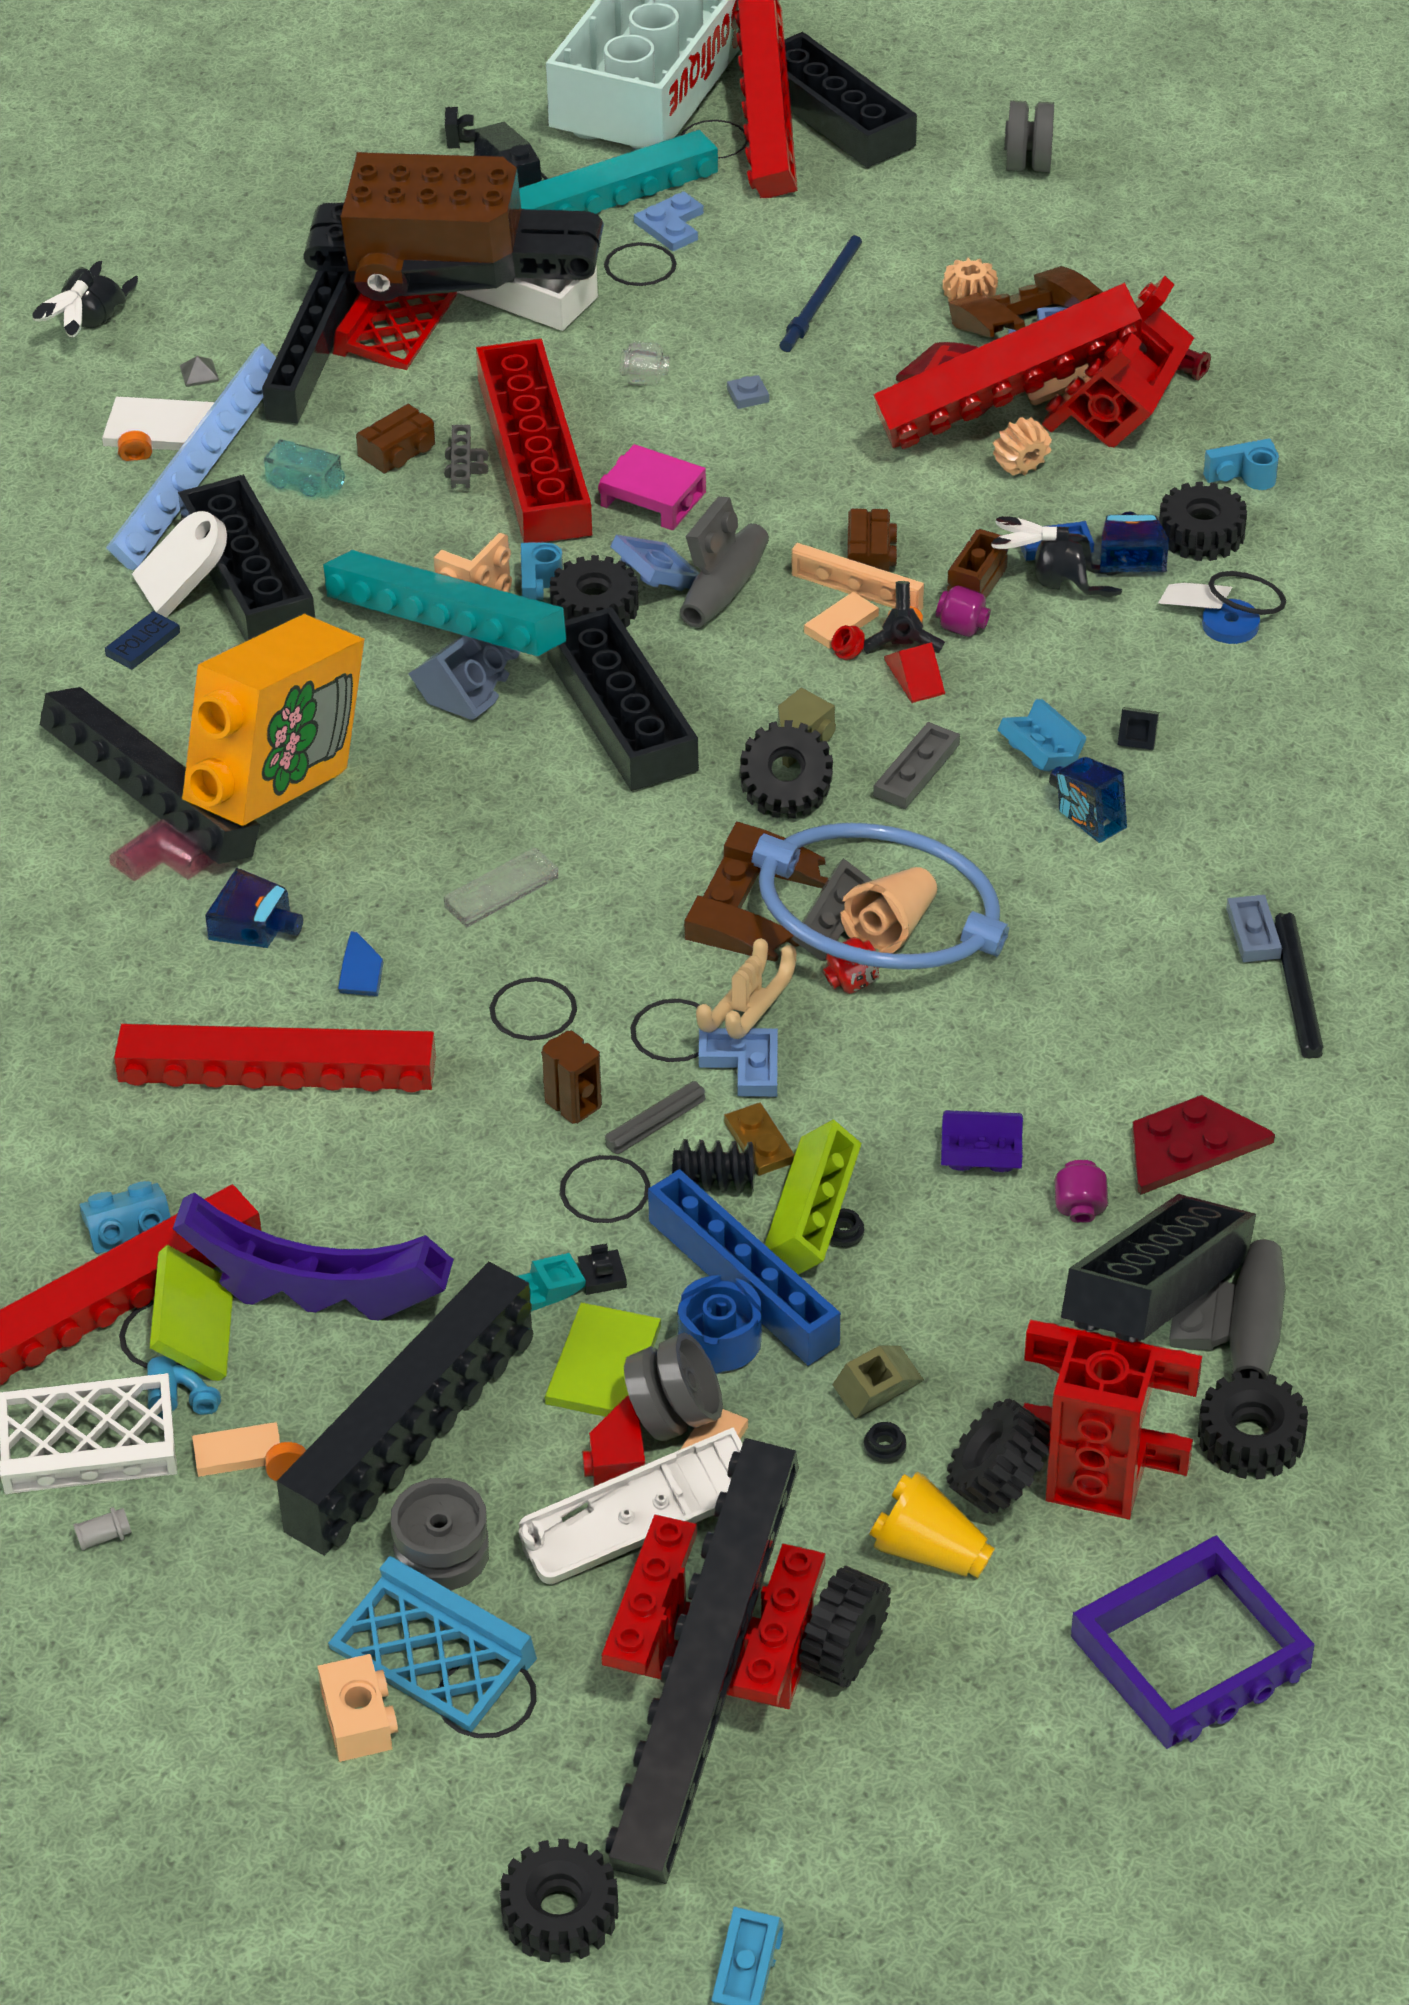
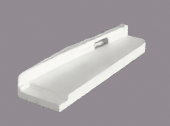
[519,1427,742,1584]

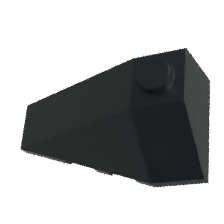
[474,122,542,188]

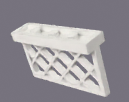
[0,1373,177,1494]

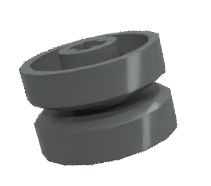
[1004,100,1055,173]
[624,1332,723,1442]
[391,1478,489,1591]

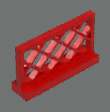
[333,292,457,370]

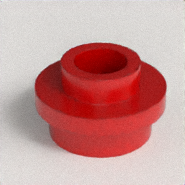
[831,625,865,660]

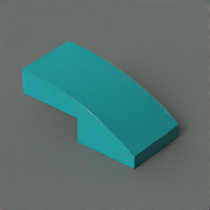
[517,1253,586,1311]

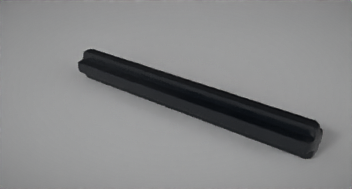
[1274,912,1323,1059]

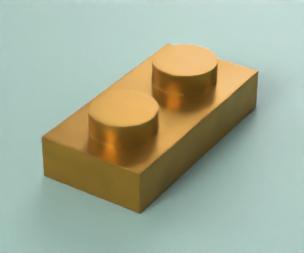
[724,1102,795,1176]

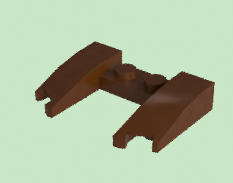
[948,266,1103,337]
[684,821,828,962]

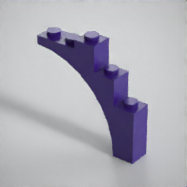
[173,1192,454,1321]

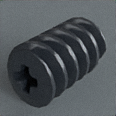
[672,1139,755,1192]

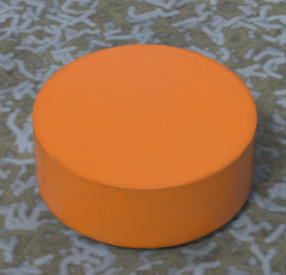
[118,431,152,461]
[265,1442,306,1481]

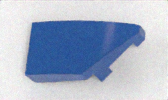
[338,931,384,996]

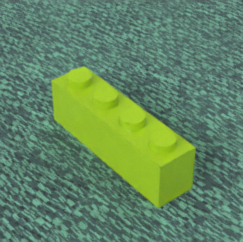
[765,1119,862,1275]

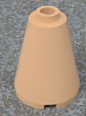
[841,867,937,954]

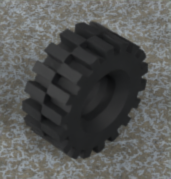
[1158,482,1247,561]
[550,555,639,627]
[740,720,833,818]
[1198,1371,1308,1480]
[946,1399,1051,1514]
[799,1566,891,1688]
[500,1839,619,1963]

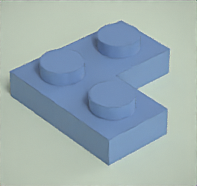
[634,191,704,251]
[698,1028,778,1097]

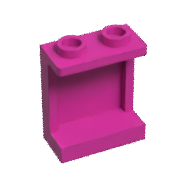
[598,444,706,530]

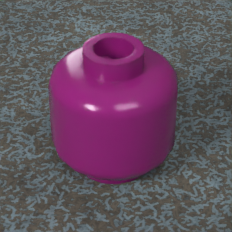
[936,586,991,637]
[1054,1160,1108,1222]

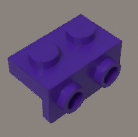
[941,1110,1023,1172]

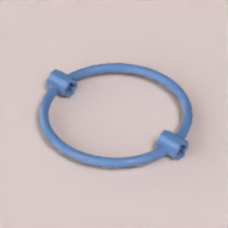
[752,823,1009,970]

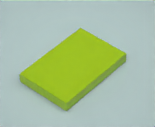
[150,1245,233,1381]
[545,1302,661,1417]

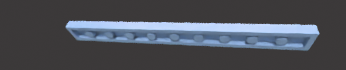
[106,343,276,570]

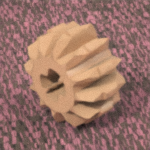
[942,258,998,302]
[992,417,1052,476]

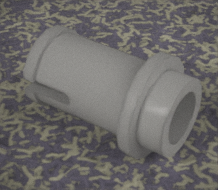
[73,1507,132,1551]

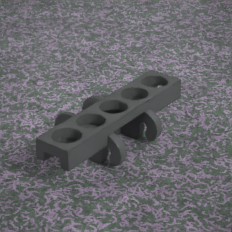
[444,425,489,488]

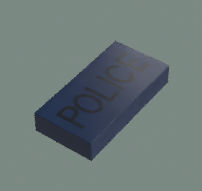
[105,611,180,670]

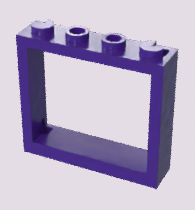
[1071,1535,1315,1749]

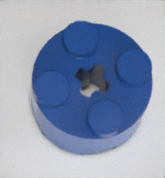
[677,1275,762,1374]

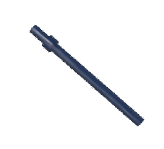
[780,235,862,352]

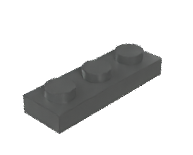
[873,722,960,809]
[791,858,872,961]

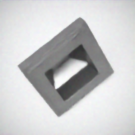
[180,356,219,387]

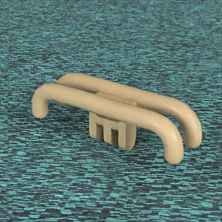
[696,938,797,1039]

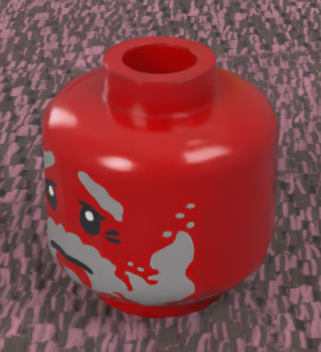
[822,937,879,994]

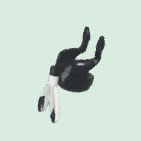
[32,261,138,337]
[991,516,1126,597]

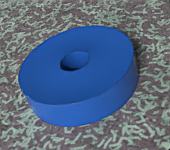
[1202,599,1260,644]

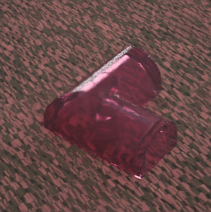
[109,819,214,881]

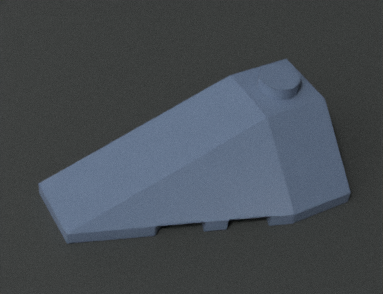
[408,635,520,720]

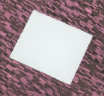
[1158,583,1232,609]

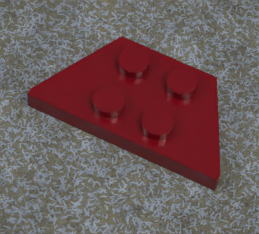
[1132,1095,1275,1195]

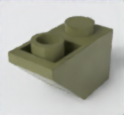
[778,687,836,768]
[832,1345,924,1419]

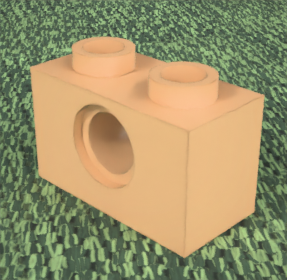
[318,1654,398,1762]

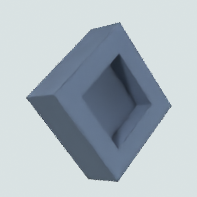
[727,375,769,409]

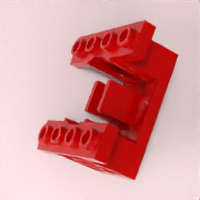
[1042,276,1195,448]
[1023,1319,1202,1520]
[601,1514,826,1710]

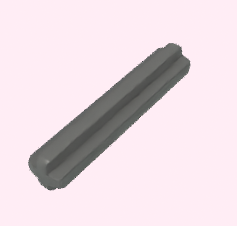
[605,1081,706,1154]

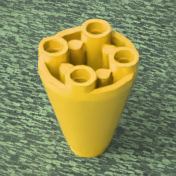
[869,1472,995,1579]

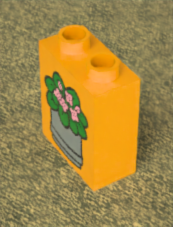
[182,614,365,826]

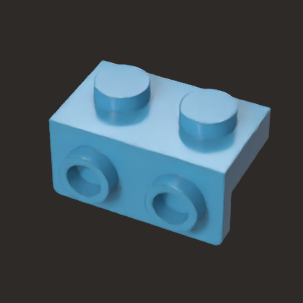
[997,699,1086,771]
[79,1181,171,1254]

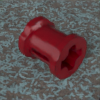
[1178,349,1211,381]

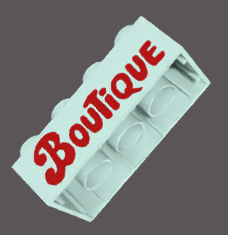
[546,0,740,150]

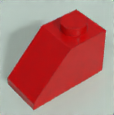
[582,1395,645,1486]

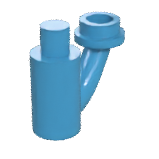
[147,1356,221,1419]

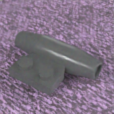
[680,496,769,628]
[1169,1239,1286,1380]

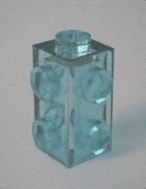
[264,439,345,499]

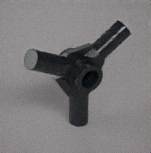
[863,581,945,654]

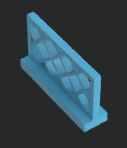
[328,1556,537,1732]

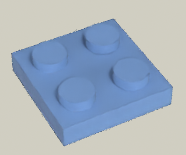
[610,535,699,591]

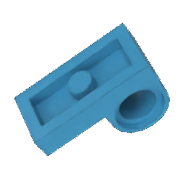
[1203,438,1279,490]
[521,542,563,600]
[711,1907,784,2005]

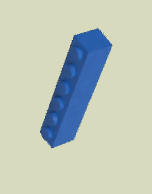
[648,1169,841,1366]

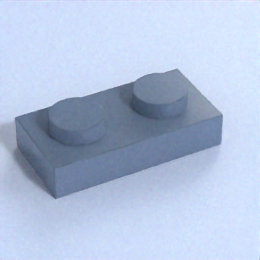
[1226,895,1282,962]

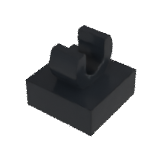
[445,107,476,149]
[1117,707,1160,750]
[578,1243,627,1295]

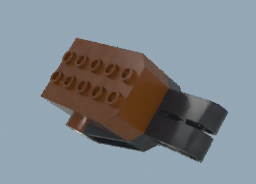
[303,152,604,302]

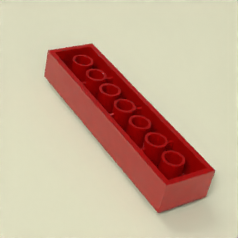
[873,283,1142,449]
[476,338,592,543]

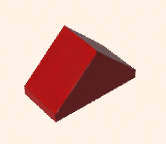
[884,642,945,703]

